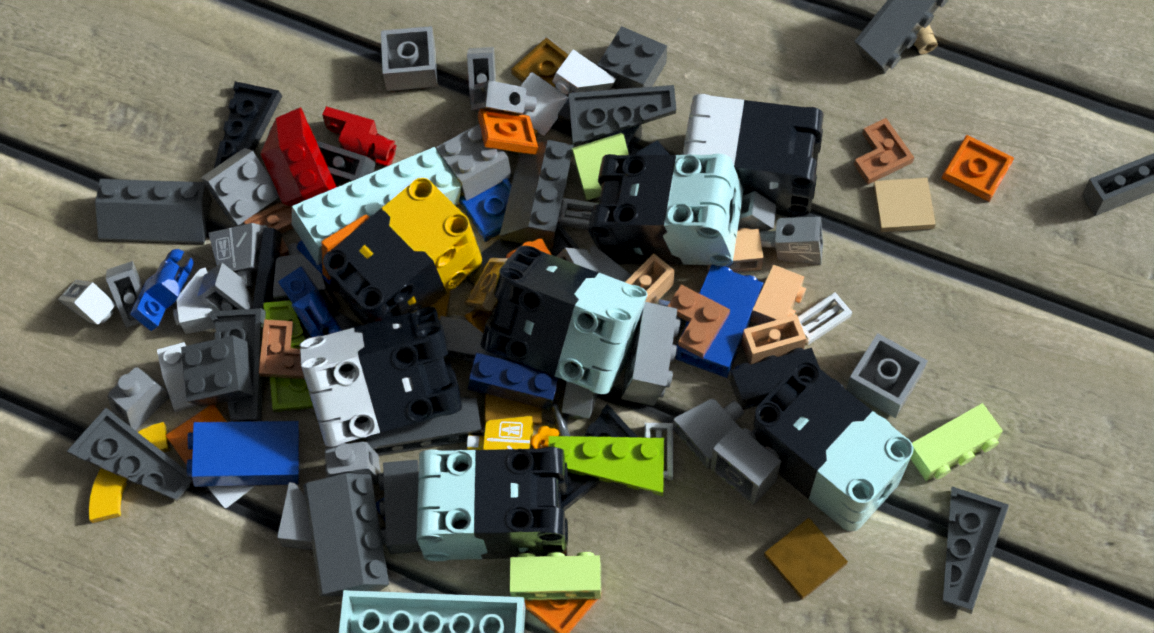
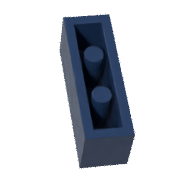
[467,353,558,410]

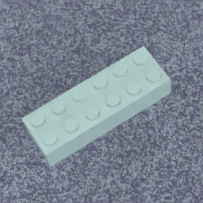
[292,147,462,265]
[339,590,525,633]

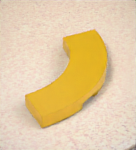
[89,422,170,523]

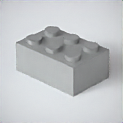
[621,302,680,406]

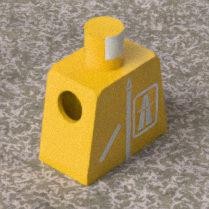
[467,416,534,450]

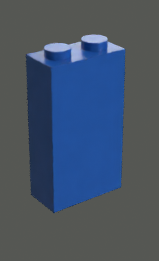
[675,265,763,378]
[187,421,299,487]

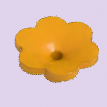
[531,426,559,449]

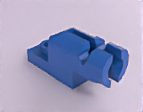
[130,249,194,331]
[278,266,342,337]

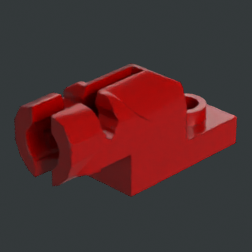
[322,106,397,166]

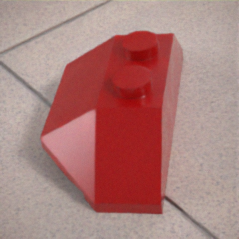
[260,107,337,207]

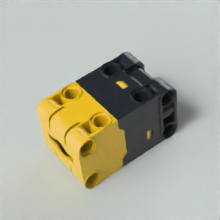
[323,178,482,325]

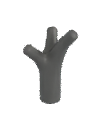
[546,404,570,436]

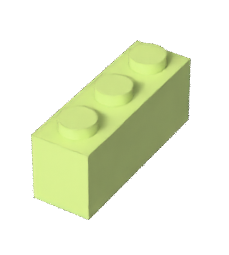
[910,403,1003,482]
[510,552,601,600]

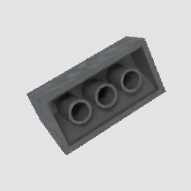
[854,0,948,73]
[499,140,574,249]
[95,179,212,244]
[303,473,389,597]

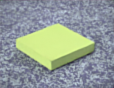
[571,133,629,200]

